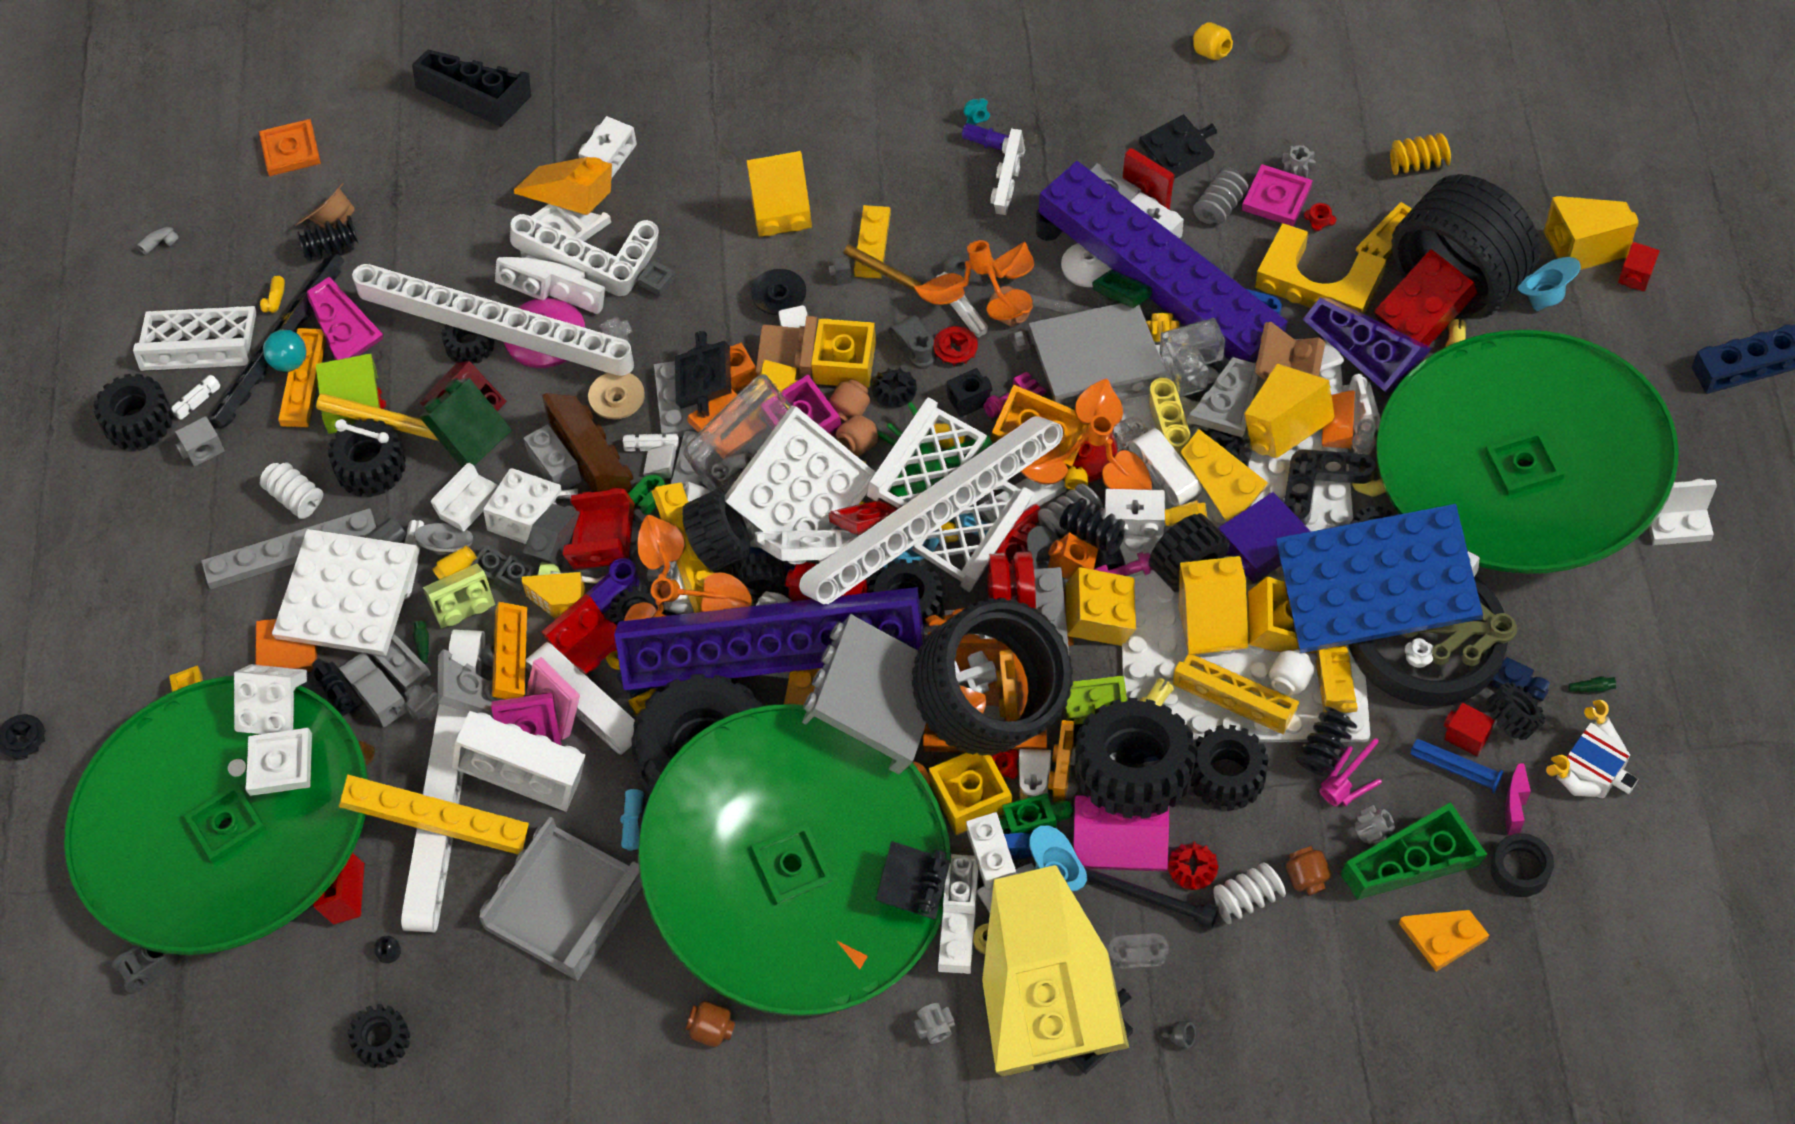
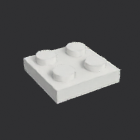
[246,728,312,796]

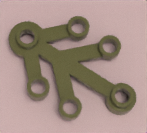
[1401,603,1517,666]

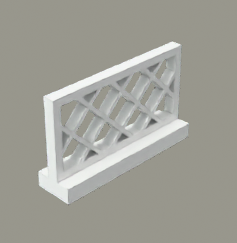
[133,306,256,371]
[867,397,987,508]
[912,481,1034,592]

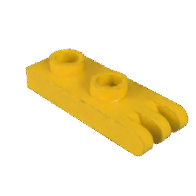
[1356,202,1412,259]

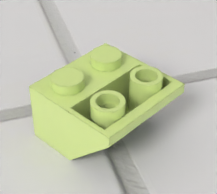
[423,564,495,629]

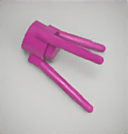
[1319,738,1382,807]

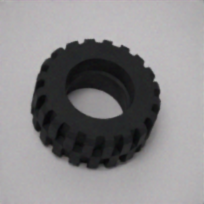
[1074,698,1196,819]

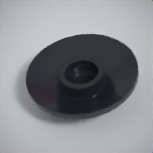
[751,269,806,315]

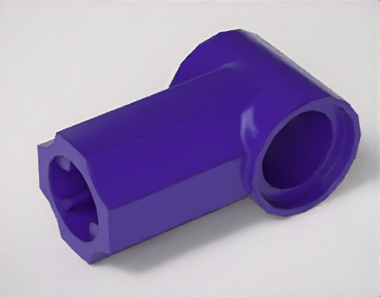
[586,558,640,614]

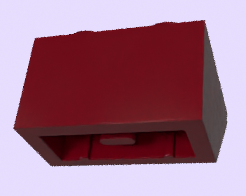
[419,361,507,412]

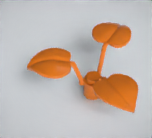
[914,240,1034,320]
[1020,378,1152,490]
[624,515,752,621]

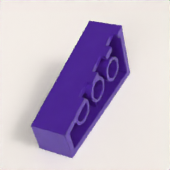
[1303,297,1432,392]

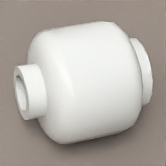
[1269,649,1314,696]

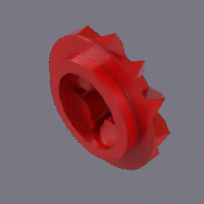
[933,326,978,367]
[1168,841,1219,890]

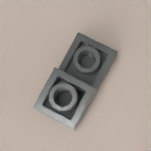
[471,545,536,593]

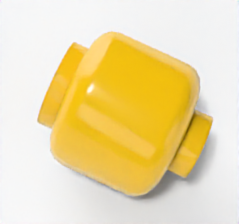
[1193,22,1233,60]

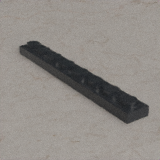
[208,253,345,429]

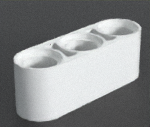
[1128,428,1202,507]

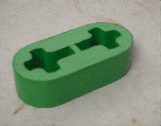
[628,475,665,521]

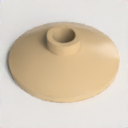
[588,373,645,419]

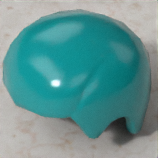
[263,329,306,372]

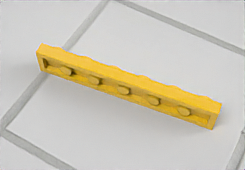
[651,482,713,613]
[339,775,529,855]

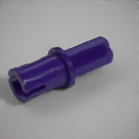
[962,123,1009,151]

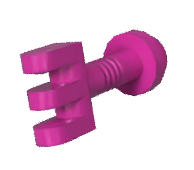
[984,372,1046,418]
[1094,552,1153,576]

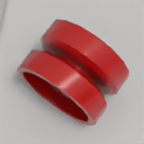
[987,551,1036,609]

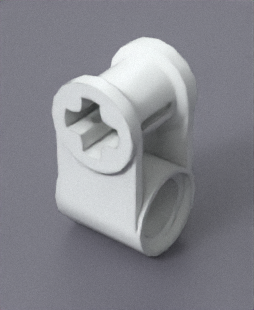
[1019,749,1051,800]

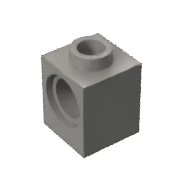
[175,416,225,467]

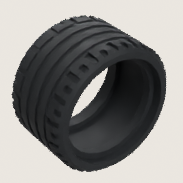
[1391,174,1540,319]
[912,598,1073,755]

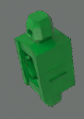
[998,793,1073,834]

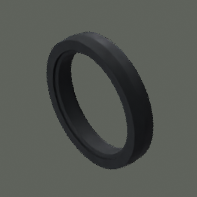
[1349,576,1508,707]

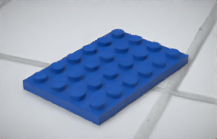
[1276,504,1483,653]

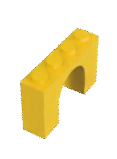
[1255,223,1386,314]

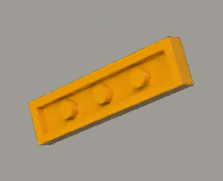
[278,328,326,427]
[492,601,527,699]

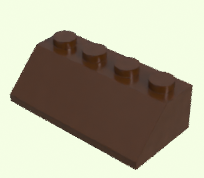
[542,393,634,493]

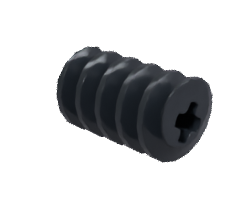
[298,215,359,261]
[1059,498,1125,555]
[1296,706,1358,776]

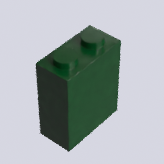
[419,378,512,468]

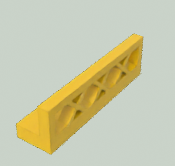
[1173,655,1300,735]

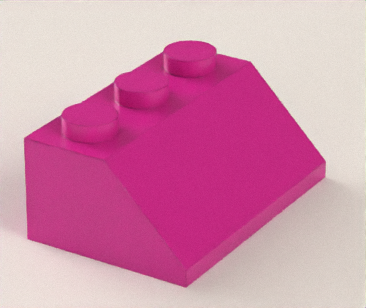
[1074,796,1169,872]

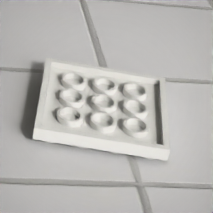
[725,405,876,532]
[272,529,420,656]

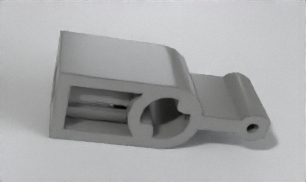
[339,653,409,728]

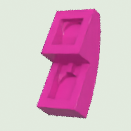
[1505,763,1531,835]

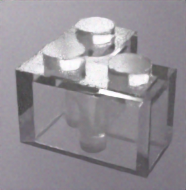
[1159,318,1225,397]

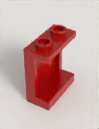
[563,488,635,570]

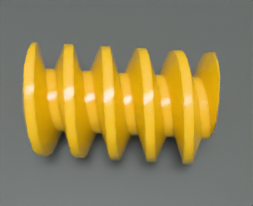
[1390,133,1451,175]

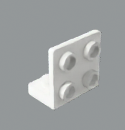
[483,468,561,544]
[1648,479,1717,545]
[234,664,307,734]

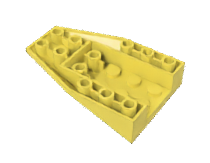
[982,865,1129,1076]

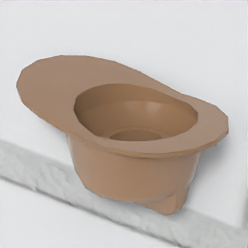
[295,183,355,228]

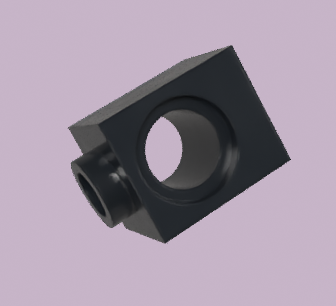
[947,368,993,418]

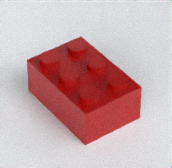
[1374,249,1477,346]

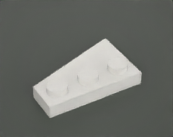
[991,128,1025,215]

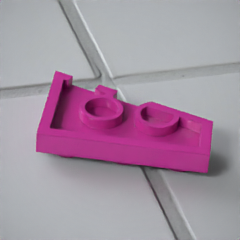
[307,277,383,360]

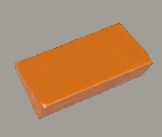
[1322,390,1355,449]

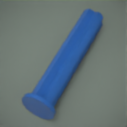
[1410,739,1504,794]

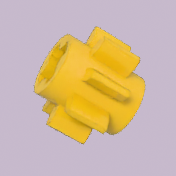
[1146,313,1179,342]

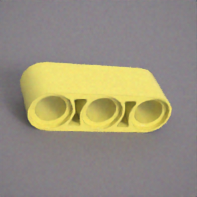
[1149,378,1190,460]

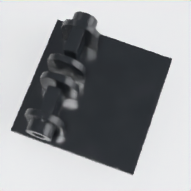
[300,659,363,717]
[875,841,951,920]

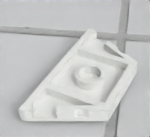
[519,204,611,260]
[755,530,860,564]

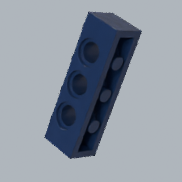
[1691,324,1795,394]

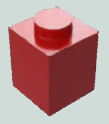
[1618,242,1660,292]
[1443,702,1496,757]

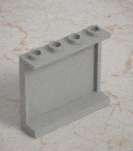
[1029,303,1166,410]
[802,614,926,775]
[479,817,642,981]

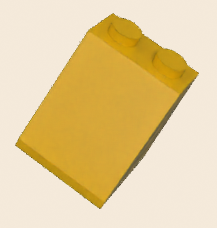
[1543,196,1638,270]
[1244,364,1335,458]
[1178,556,1248,655]

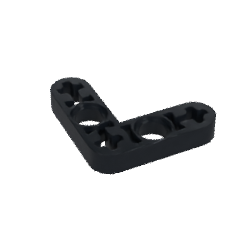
[1284,449,1376,525]

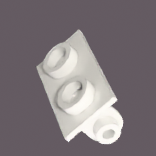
[1342,374,1381,434]

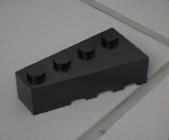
[412,49,531,127]

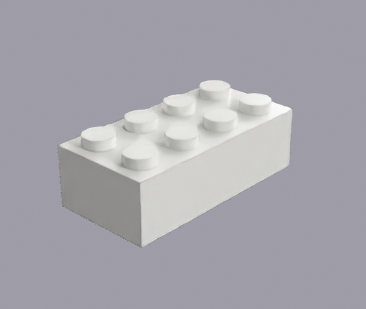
[452,711,586,812]

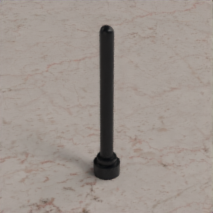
[1084,867,1219,931]

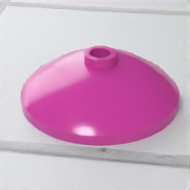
[503,297,586,368]

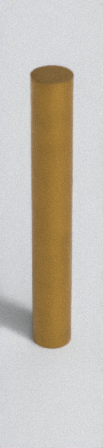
[843,244,921,292]

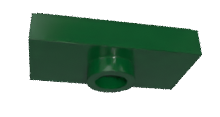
[1092,269,1152,308]

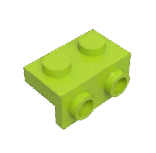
[1065,675,1127,725]

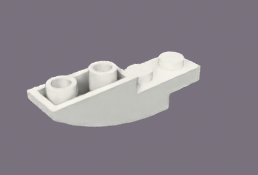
[495,257,605,314]
[938,854,979,974]

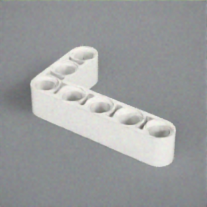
[510,214,659,296]

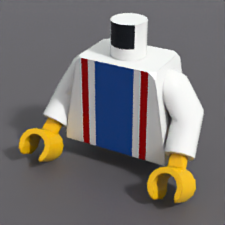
[1546,700,1638,798]

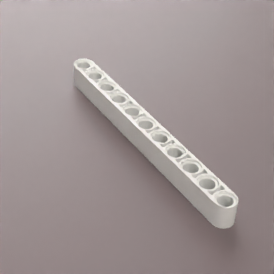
[352,264,634,376]
[799,416,1063,604]
[401,630,486,933]

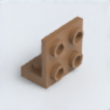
[756,316,818,380]
[1255,322,1326,381]

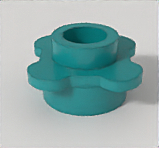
[963,98,990,125]

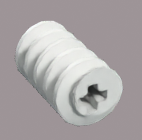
[260,462,323,519]
[1214,862,1286,924]

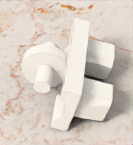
[955,651,997,693]

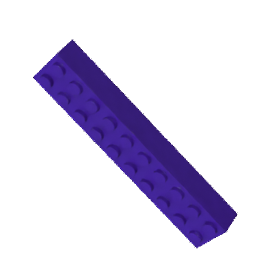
[1038,161,1288,363]
[614,587,925,690]

